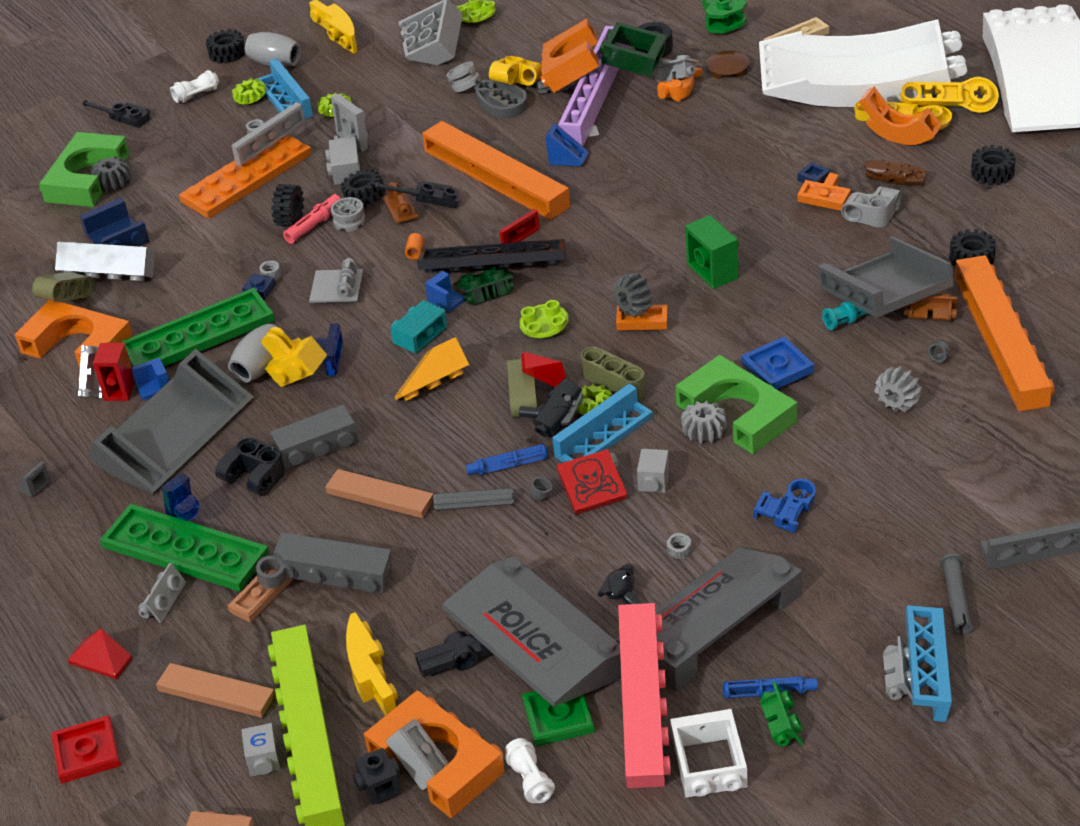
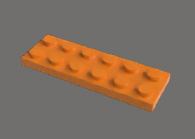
[179,135,312,219]

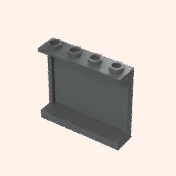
[817,236,954,318]

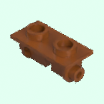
[383,182,418,224]
[904,294,957,321]

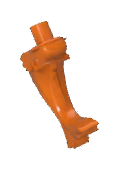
[657,68,702,102]

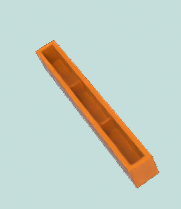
[422,121,571,220]
[955,255,1055,412]

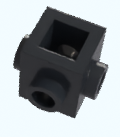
[353,748,401,805]

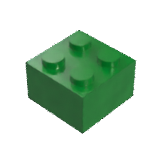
[685,215,739,289]

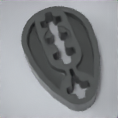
[474,80,528,118]

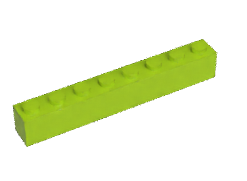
[268,625,345,826]

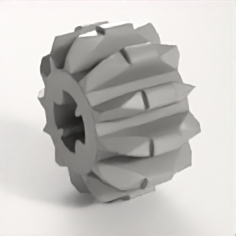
[874,366,922,413]
[681,400,727,444]

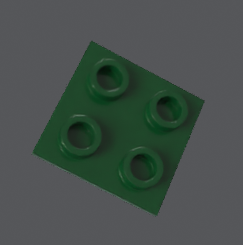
[454,266,514,305]

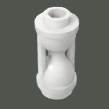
[170,70,219,103]
[505,738,555,803]

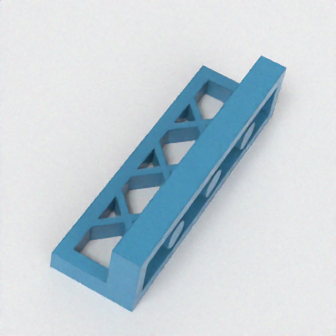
[257,58,313,119]
[552,384,653,463]
[905,605,952,722]

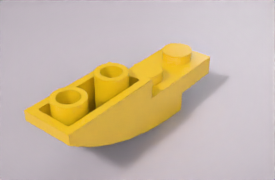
[309,0,357,54]
[346,612,399,716]

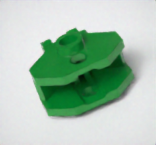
[702,0,747,34]

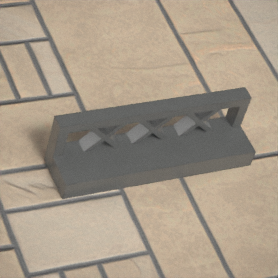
[979,522,1080,570]

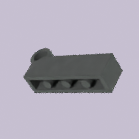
[256,532,392,593]

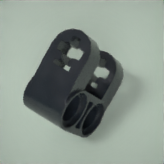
[215,437,285,496]

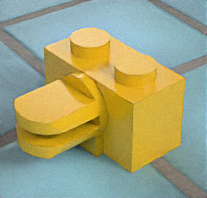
[261,327,327,387]

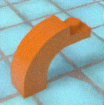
[858,86,942,145]

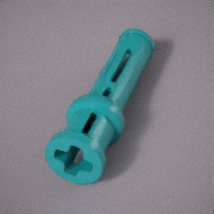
[822,301,869,331]

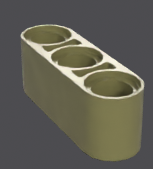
[32,272,94,302]
[580,347,646,400]
[507,359,537,418]

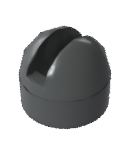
[928,340,951,363]
[529,477,552,501]

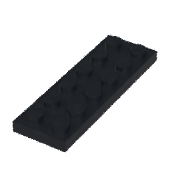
[417,239,565,273]

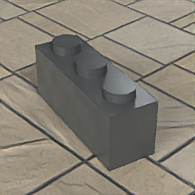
[270,405,359,470]

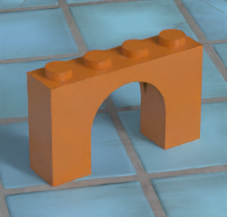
[541,18,599,93]
[15,300,133,369]
[364,690,505,819]

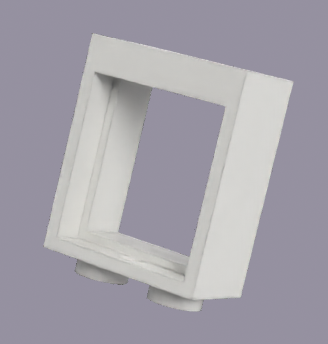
[670,709,748,798]

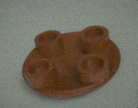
[706,50,750,79]

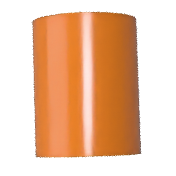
[405,233,424,260]

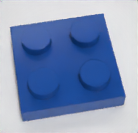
[741,336,814,389]

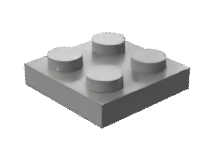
[331,93,369,152]

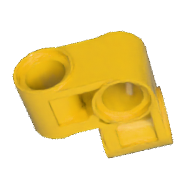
[489,56,542,86]

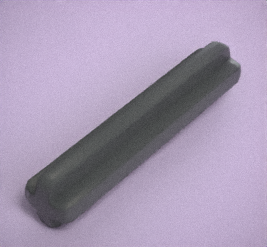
[433,488,515,510]

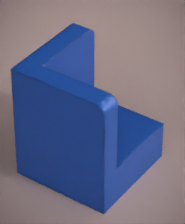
[425,271,465,313]
[131,358,169,401]

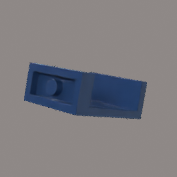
[79,197,150,247]

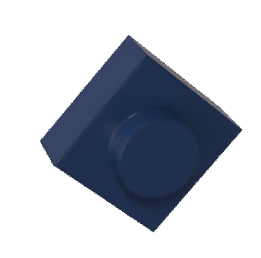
[797,162,831,183]
[242,274,276,300]

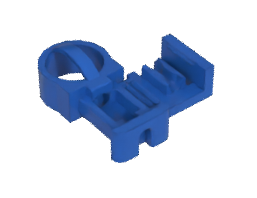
[753,479,816,533]

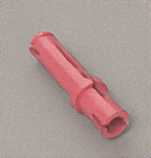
[283,194,341,244]

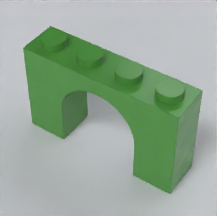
[39,132,130,207]
[675,355,797,454]

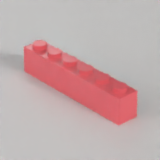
[618,603,671,788]

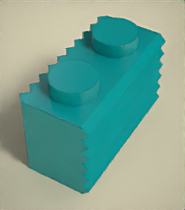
[390,300,447,354]

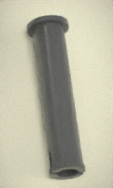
[939,554,973,635]

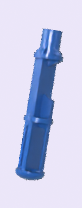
[465,444,548,475]
[722,676,818,699]

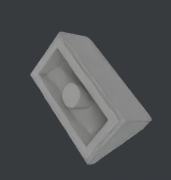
[386,719,449,790]

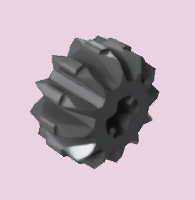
[92,156,131,192]
[612,273,654,317]

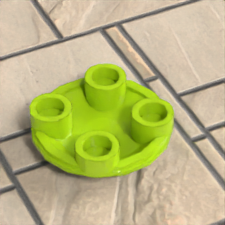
[456,0,496,23]
[519,300,568,338]

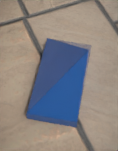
[545,123,589,166]

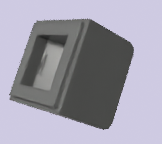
[19,461,51,498]

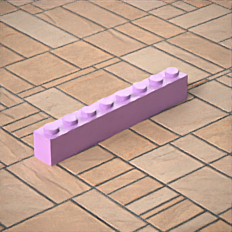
[558,26,628,146]

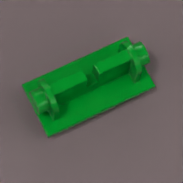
[760,681,803,747]

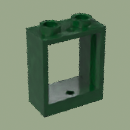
[599,22,667,77]

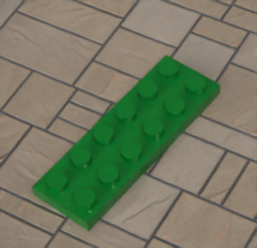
[119,288,275,367]
[100,504,270,592]

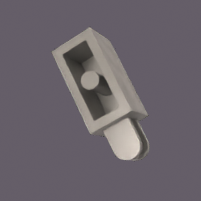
[325,134,360,185]

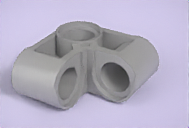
[841,186,902,228]

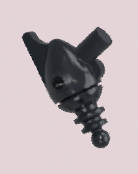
[597,563,642,605]

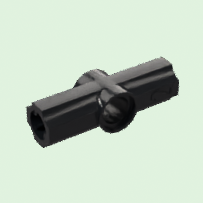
[414,631,493,677]

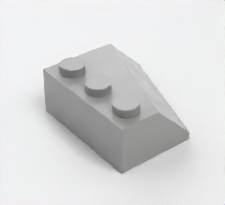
[399,0,463,66]

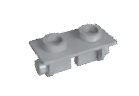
[655,55,699,83]
[78,346,103,398]
[138,563,187,623]
[883,636,912,700]

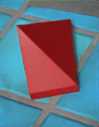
[499,209,540,243]
[521,352,567,387]
[68,628,132,680]

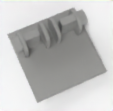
[309,258,363,303]

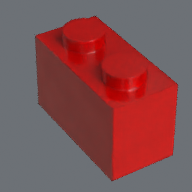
[93,343,135,401]

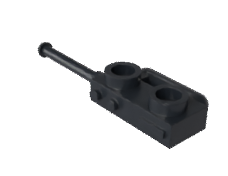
[83,100,150,128]
[375,181,459,209]

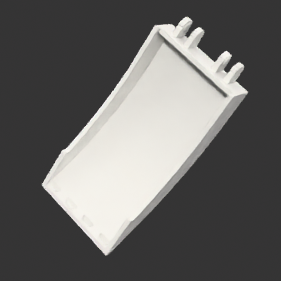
[983,5,1080,132]
[759,19,967,107]

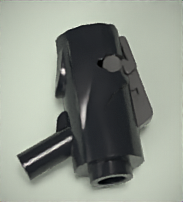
[519,379,584,437]

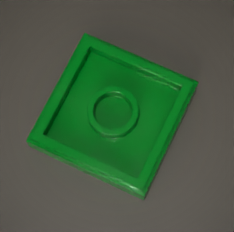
[522,691,595,747]

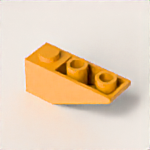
[395,337,469,401]

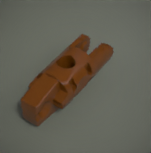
[865,160,927,186]

